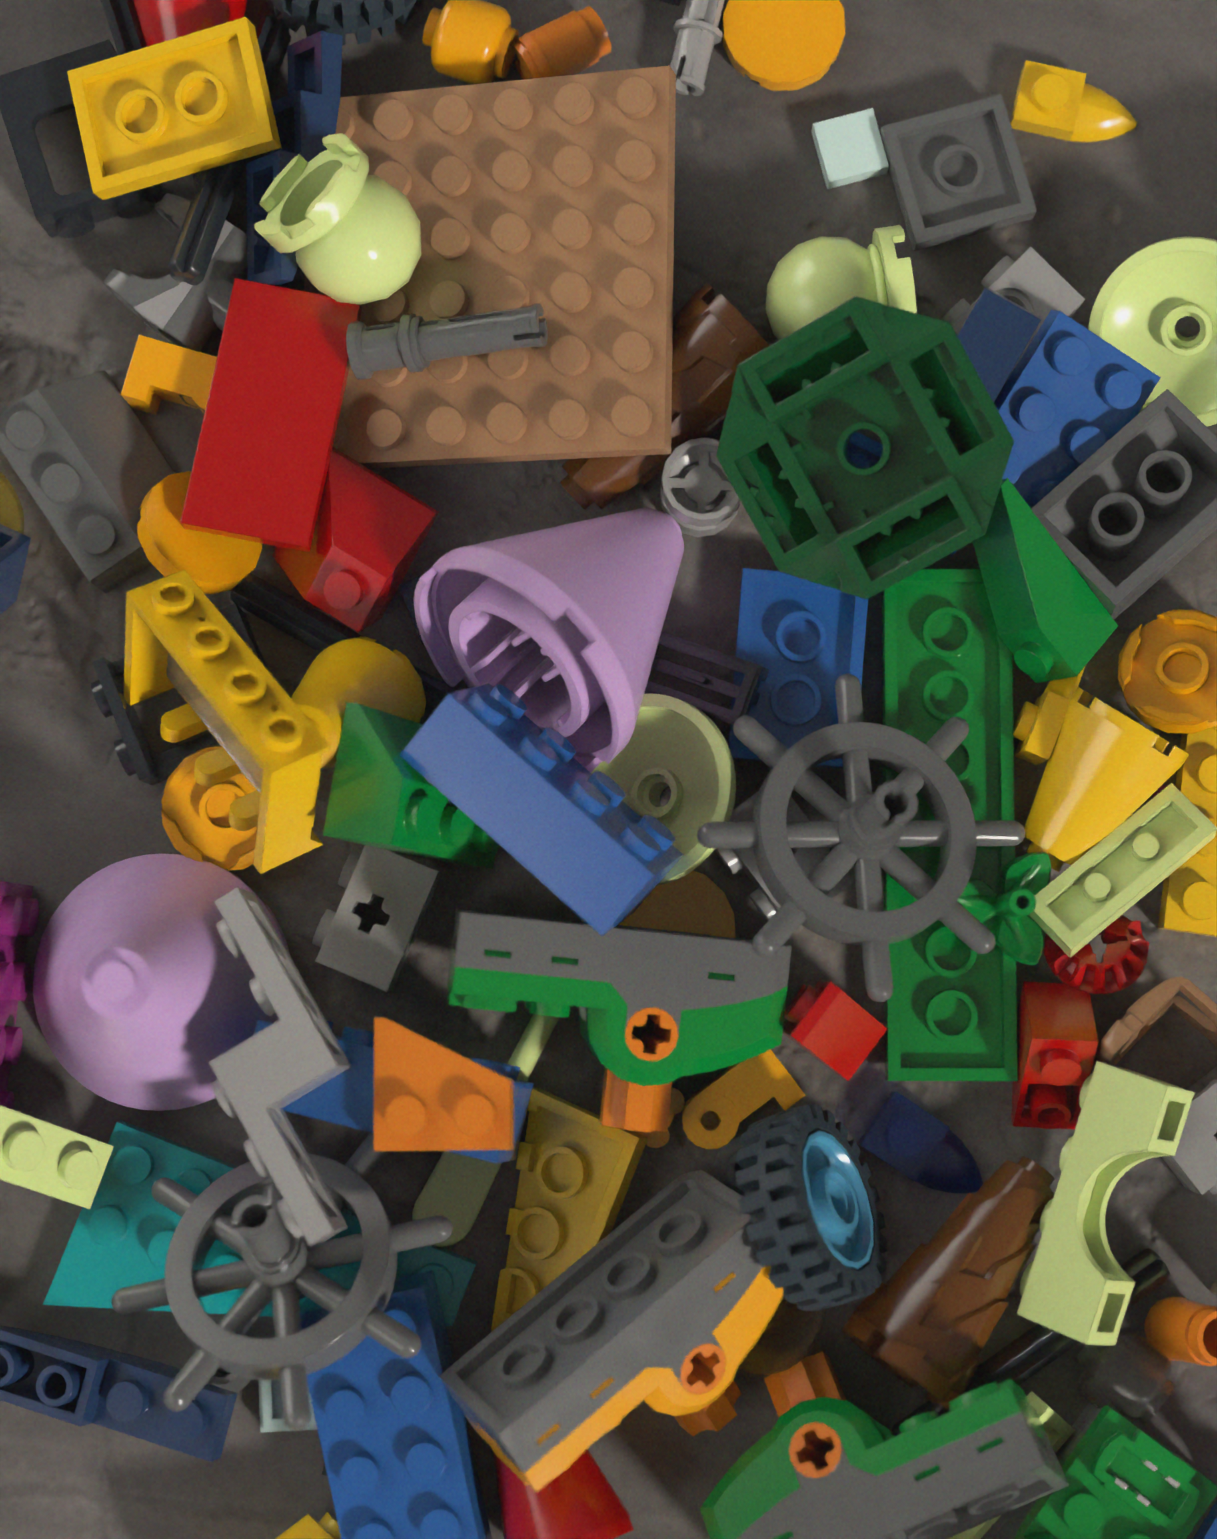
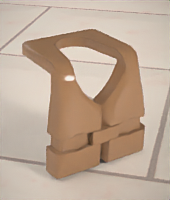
[1094,976,1217,1068]

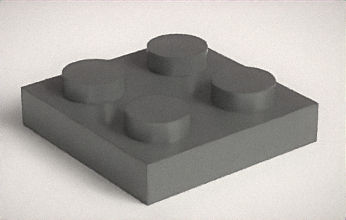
[880,94,1037,251]

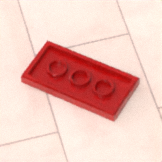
[180,278,362,552]

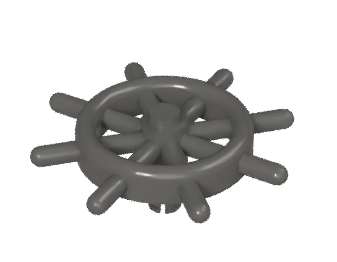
[697,673,1025,1002]
[111,1132,453,1431]

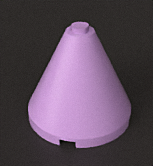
[414,507,684,773]
[33,854,290,1111]

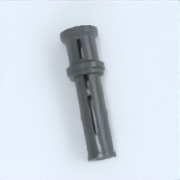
[346,304,548,380]

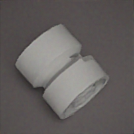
[660,438,741,537]

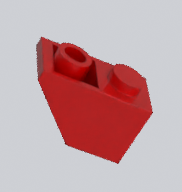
[783,981,887,1081]
[1011,982,1098,1130]

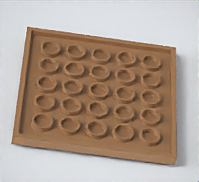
[304,66,676,469]

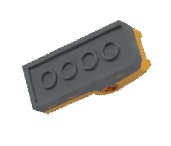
[439,1170,783,1492]

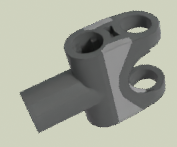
[103,193,247,352]

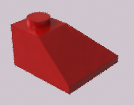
[272,447,439,633]

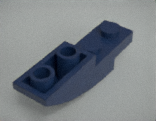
[0,1325,238,1462]

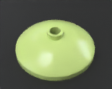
[1088,236,1217,427]
[591,694,736,886]

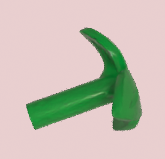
[957,852,1051,965]

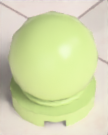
[254,133,421,305]
[766,225,917,340]

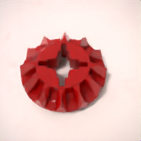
[1044,914,1150,994]

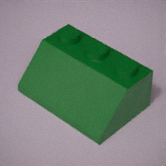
[323,702,501,869]

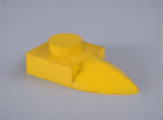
[1010,60,1137,143]
[1013,667,1085,765]

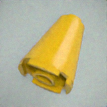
[291,637,426,769]
[1024,687,1189,872]

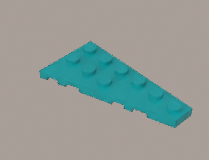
[43,1120,477,1326]

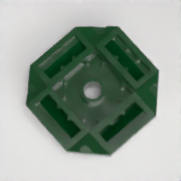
[716,296,1014,599]

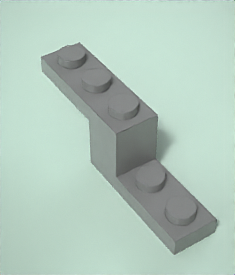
[209,887,352,1246]

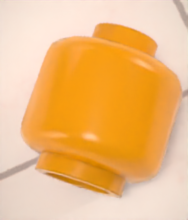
[422,0,519,85]

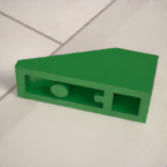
[973,478,1118,683]

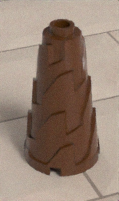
[559,283,769,510]
[842,1156,1055,1412]

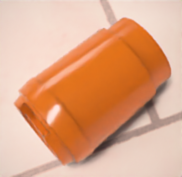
[512,6,611,80]
[1144,1297,1217,1366]

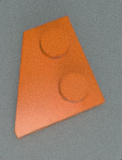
[374,1018,514,1151]

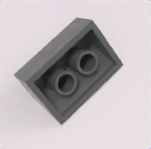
[0,370,176,594]
[1031,389,1217,619]

